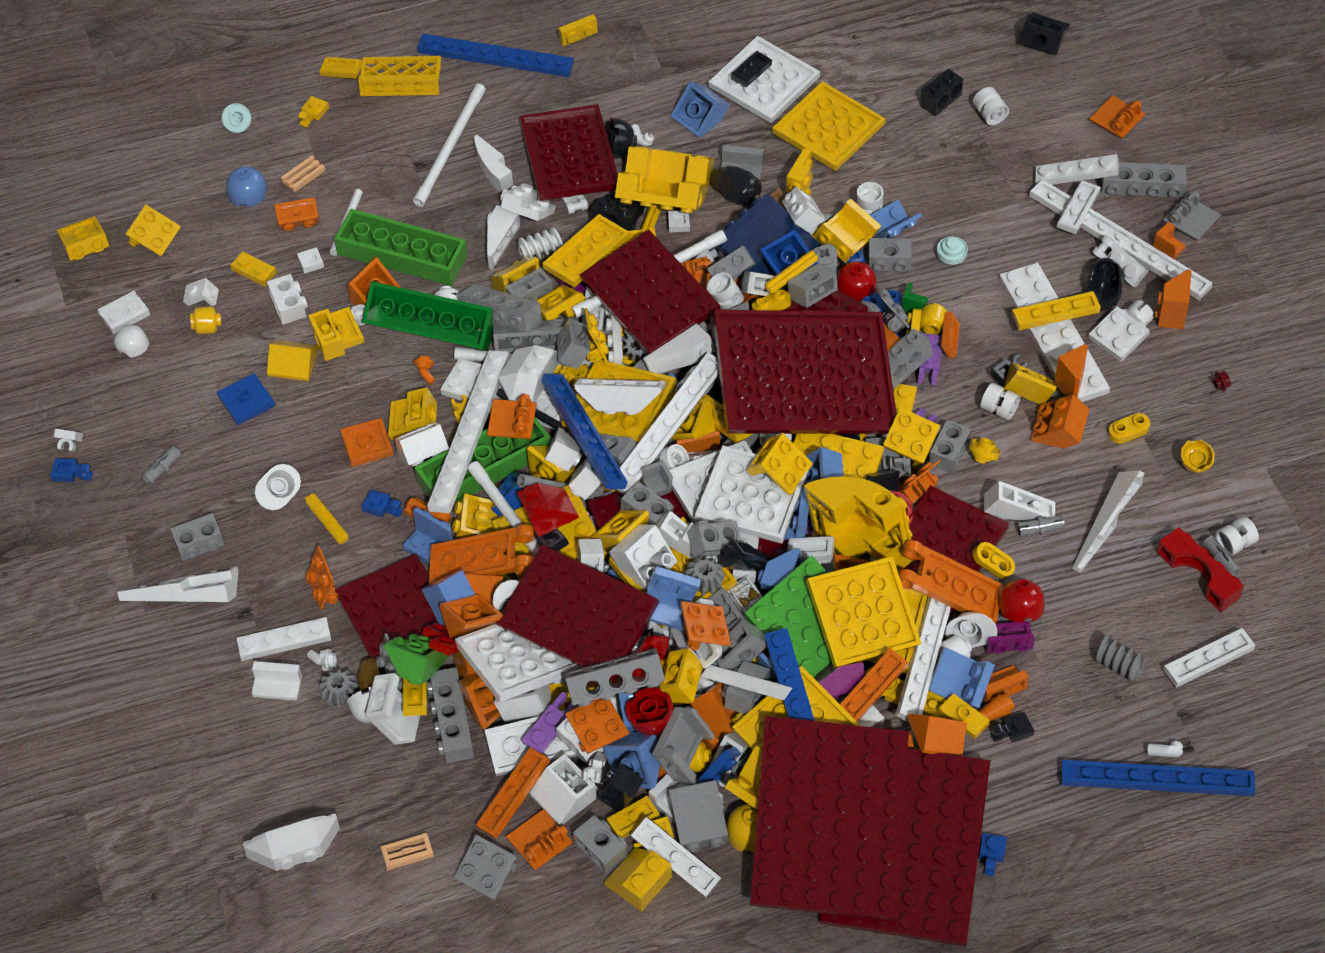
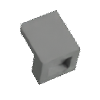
[641,460,673,496]

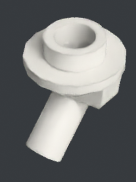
[307,649,337,672]

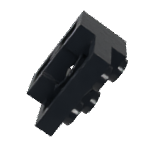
[1019,12,1070,55]
[591,194,645,231]

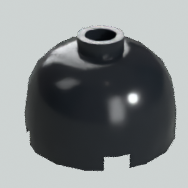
[605,118,637,159]

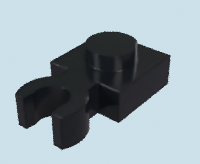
[990,354,1028,387]

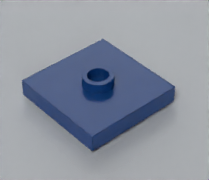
[217,373,275,425]

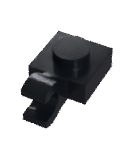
[990,712,1035,742]

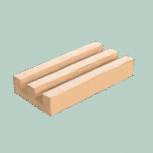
[281,156,326,193]
[380,833,434,871]

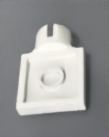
[1089,300,1153,362]

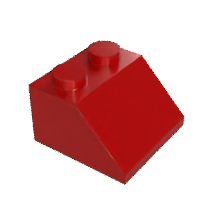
[517,483,579,537]

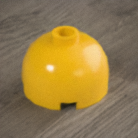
[726,804,757,853]

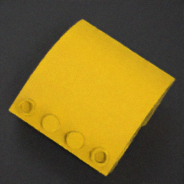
[615,146,715,213]
[804,476,915,572]

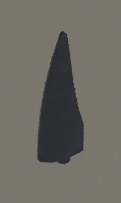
[721,539,775,571]

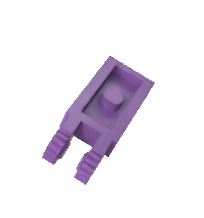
[918,333,942,385]
[522,691,578,754]

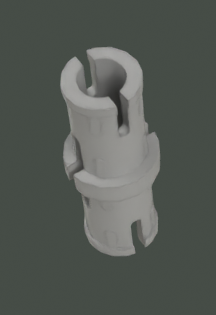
[141,446,182,485]
[1018,515,1065,537]
[1202,535,1241,576]

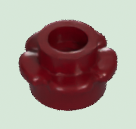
[1212,371,1231,391]

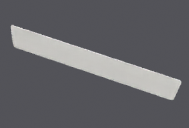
[701,665,792,700]

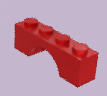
[1157,527,1244,612]

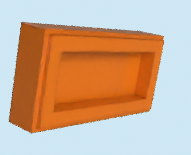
[941,311,960,359]

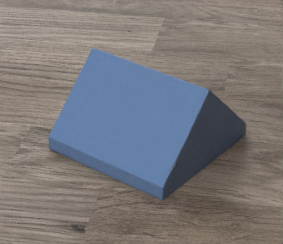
[422,569,476,626]

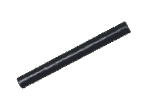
[496,388,569,433]

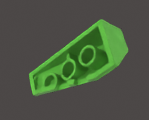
[384,634,459,685]

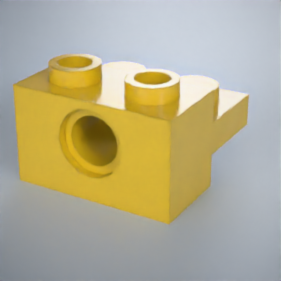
[308,307,364,362]
[388,387,437,440]
[657,648,703,706]

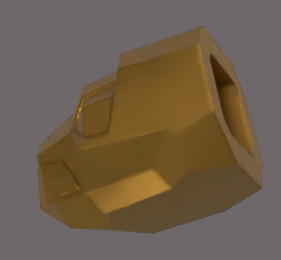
[357,658,380,694]

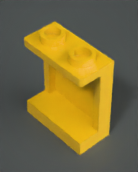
[815,199,881,263]

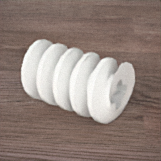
[518,228,563,260]

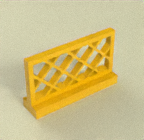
[358,56,442,96]

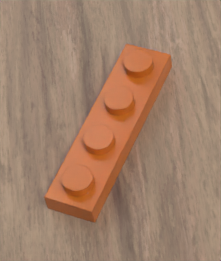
[840,648,909,722]
[476,747,551,840]

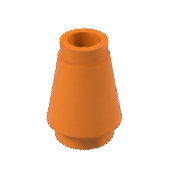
[978,693,1015,721]

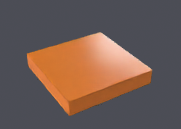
[340,418,394,467]

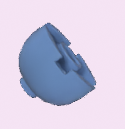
[226,166,267,207]

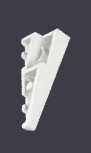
[1072,470,1144,573]
[118,566,238,602]

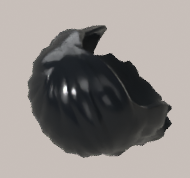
[709,166,762,206]
[1086,258,1125,311]

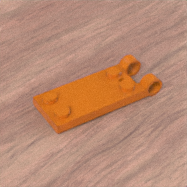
[429,525,534,585]
[899,540,1003,624]

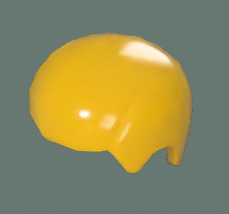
[1180,439,1215,473]

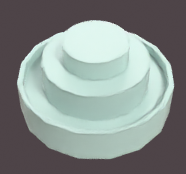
[221,103,251,133]
[937,236,968,265]

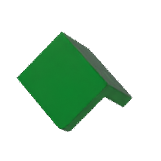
[902,282,929,315]

